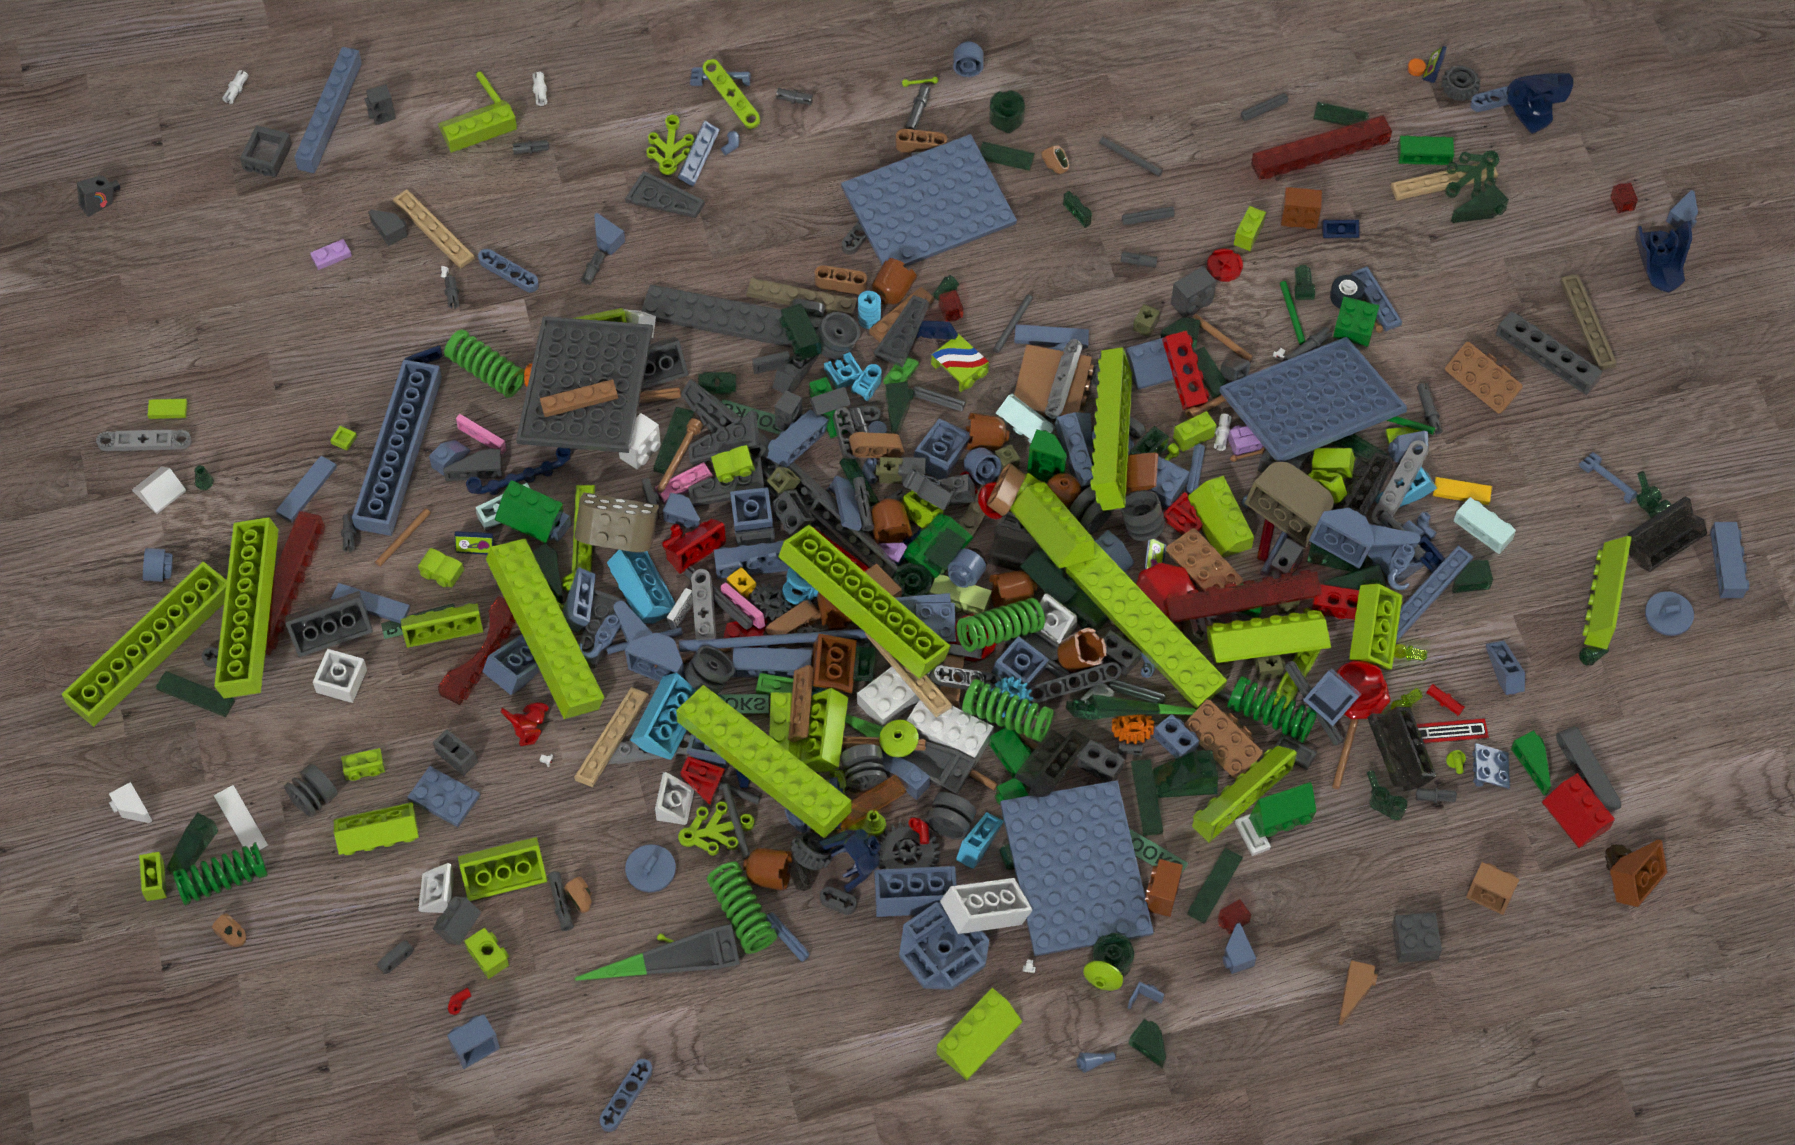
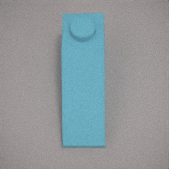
[1375,467,1437,513]
[956,812,1004,869]

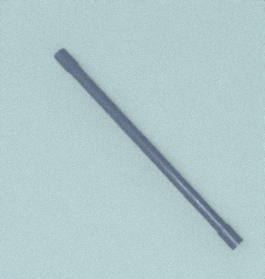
[679,629,867,652]

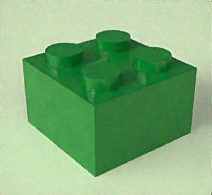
[1333,296,1380,347]

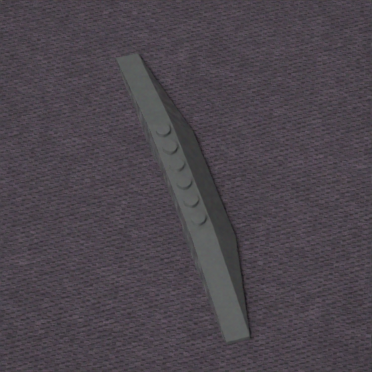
[681,379,899,579]

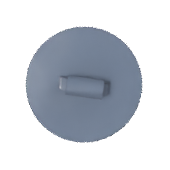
[1645,592,1694,636]
[625,844,676,892]

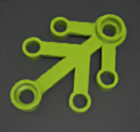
[646,115,694,175]
[678,801,755,856]

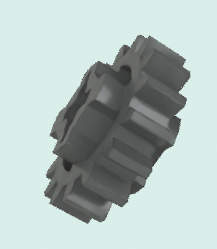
[750,583,791,620]

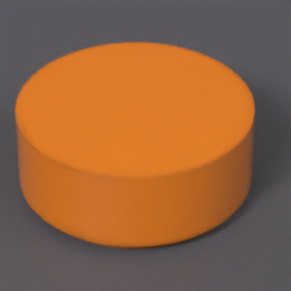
[1408,58,1426,76]

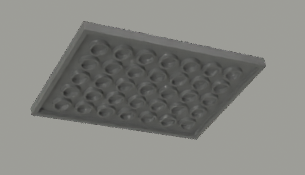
[516,316,653,453]

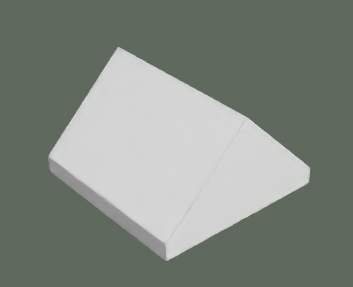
[132,466,186,514]
[1031,593,1077,644]
[655,772,694,825]
[418,863,454,913]

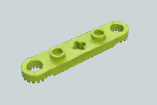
[703,59,761,129]

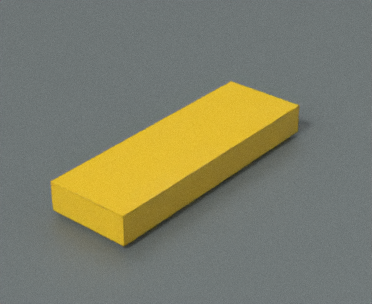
[1433,477,1492,505]

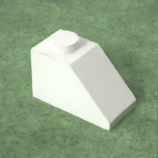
[624,309,656,338]
[109,782,152,823]

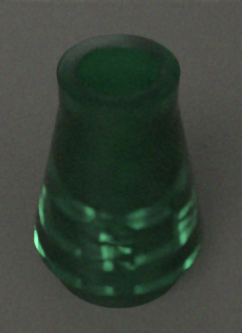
[932,275,959,302]
[194,465,214,490]
[1579,646,1609,666]

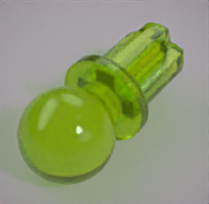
[1394,644,1428,661]
[1391,688,1423,715]

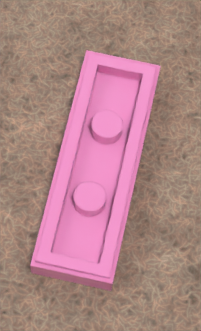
[456,414,506,455]
[655,462,713,504]
[721,582,765,629]

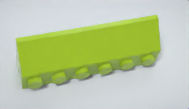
[1010,482,1094,568]
[1582,536,1631,649]
[1207,610,1331,663]
[1192,745,1297,843]

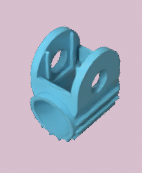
[782,567,818,605]

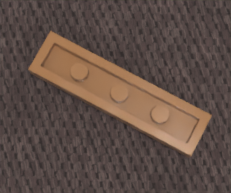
[869,287,934,342]
[540,379,618,417]
[788,665,814,742]

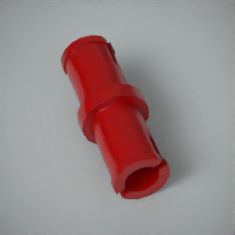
[1426,684,1465,716]

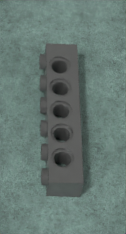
[1496,311,1603,395]

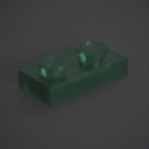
[1063,191,1092,228]

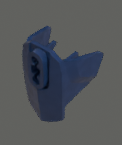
[1507,73,1574,133]
[1635,221,1692,293]
[818,829,880,893]

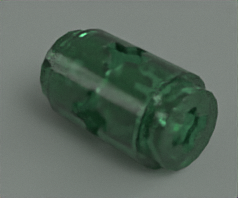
[698,372,736,394]

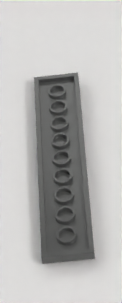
[642,284,824,353]

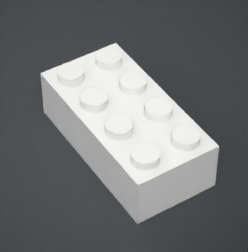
[857,667,942,727]
[906,700,994,767]
[940,878,1032,934]

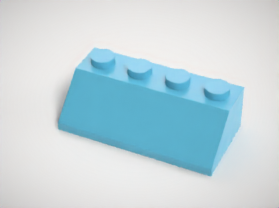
[607,550,676,624]
[630,673,697,760]

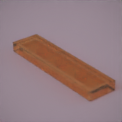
[836,775,907,833]

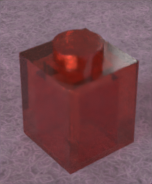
[1610,183,1638,214]
[939,290,963,322]
[1218,899,1251,934]

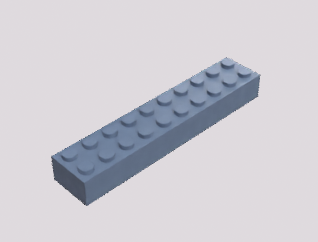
[352,360,442,536]

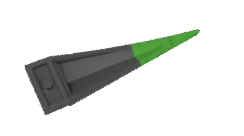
[845,714,976,795]
[575,924,740,980]

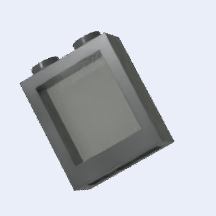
[240,125,292,177]

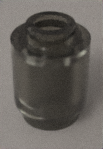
[789,861,815,891]

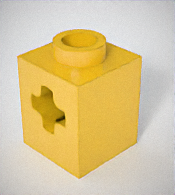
[727,567,756,599]

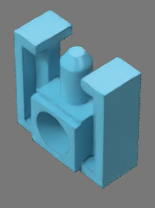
[824,352,863,389]

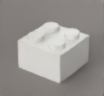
[619,413,661,470]
[313,649,367,703]

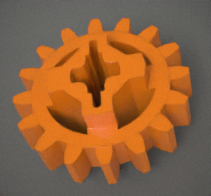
[1112,709,1154,744]

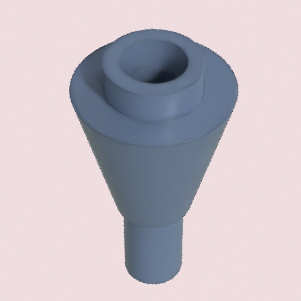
[1076,1052,1115,1073]

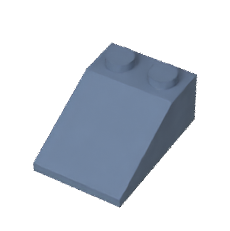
[913,419,972,480]
[483,634,540,695]

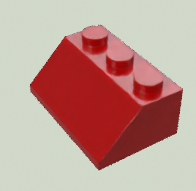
[665,519,726,574]
[1542,773,1615,848]

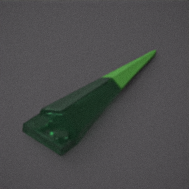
[1066,694,1197,720]

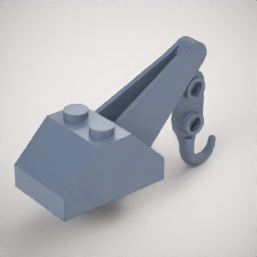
[1309,508,1421,590]
[579,601,685,682]

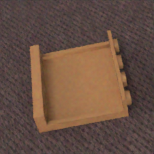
[1014,344,1094,417]

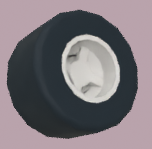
[1330,275,1364,309]

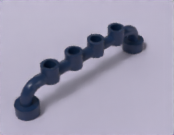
[466,447,571,495]

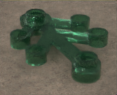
[1445,150,1499,200]

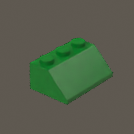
[1027,429,1067,483]
[495,480,563,544]
[903,513,973,578]
[1249,782,1316,838]

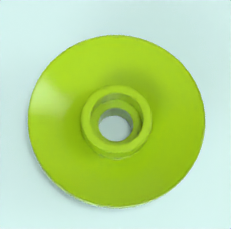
[879,720,919,757]
[1083,961,1123,991]

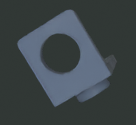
[1128,982,1164,1009]

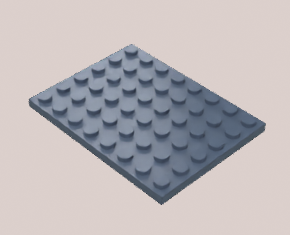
[841,134,1017,267]
[1220,337,1407,462]
[1000,780,1154,957]

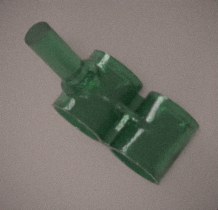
[1636,471,1674,523]
[1367,770,1408,820]

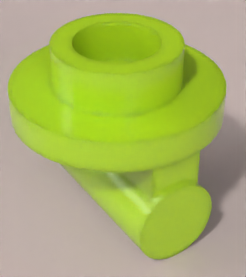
[562,571,576,593]
[1446,750,1466,774]

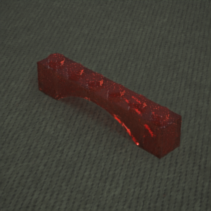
[438,595,517,705]

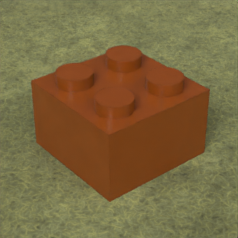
[1281,187,1322,229]
[1145,859,1183,917]

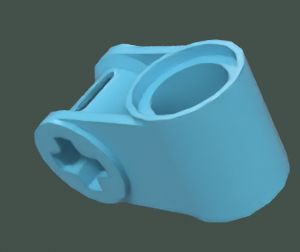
[851,364,882,401]

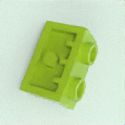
[341,748,385,781]

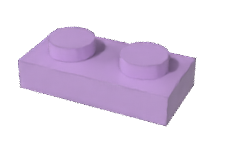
[310,239,351,270]

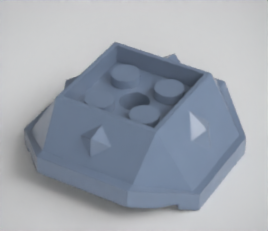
[899,902,989,990]

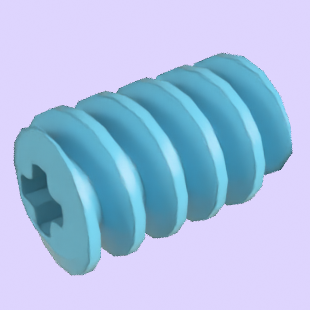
[858,291,881,329]

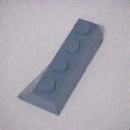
[1054,412,1094,492]
[714,541,790,579]

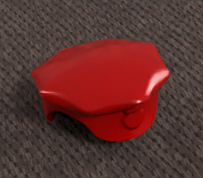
[1136,562,1195,621]
[1336,661,1391,720]

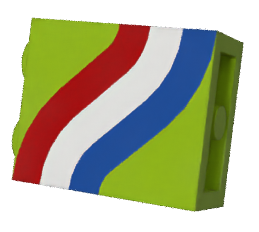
[931,334,989,392]

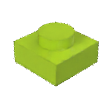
[330,426,357,451]

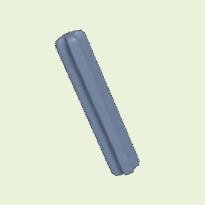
[1186,444,1205,494]
[765,912,810,962]

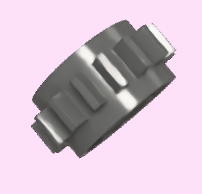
[1441,65,1480,101]
[790,832,833,870]

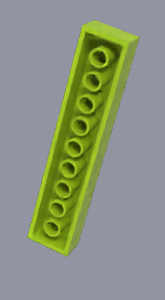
[1090,347,1132,511]
[214,517,279,698]
[778,525,950,679]
[486,538,605,719]
[1066,541,1227,709]
[61,562,227,727]
[676,685,851,839]

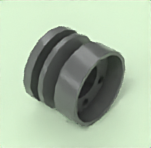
[1120,490,1166,541]
[840,744,887,793]
[284,763,338,817]

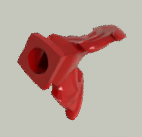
[500,702,549,746]

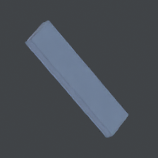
[677,121,720,187]
[1351,267,1402,331]
[1014,324,1089,348]
[276,456,337,523]
[833,476,862,531]
[331,583,410,624]

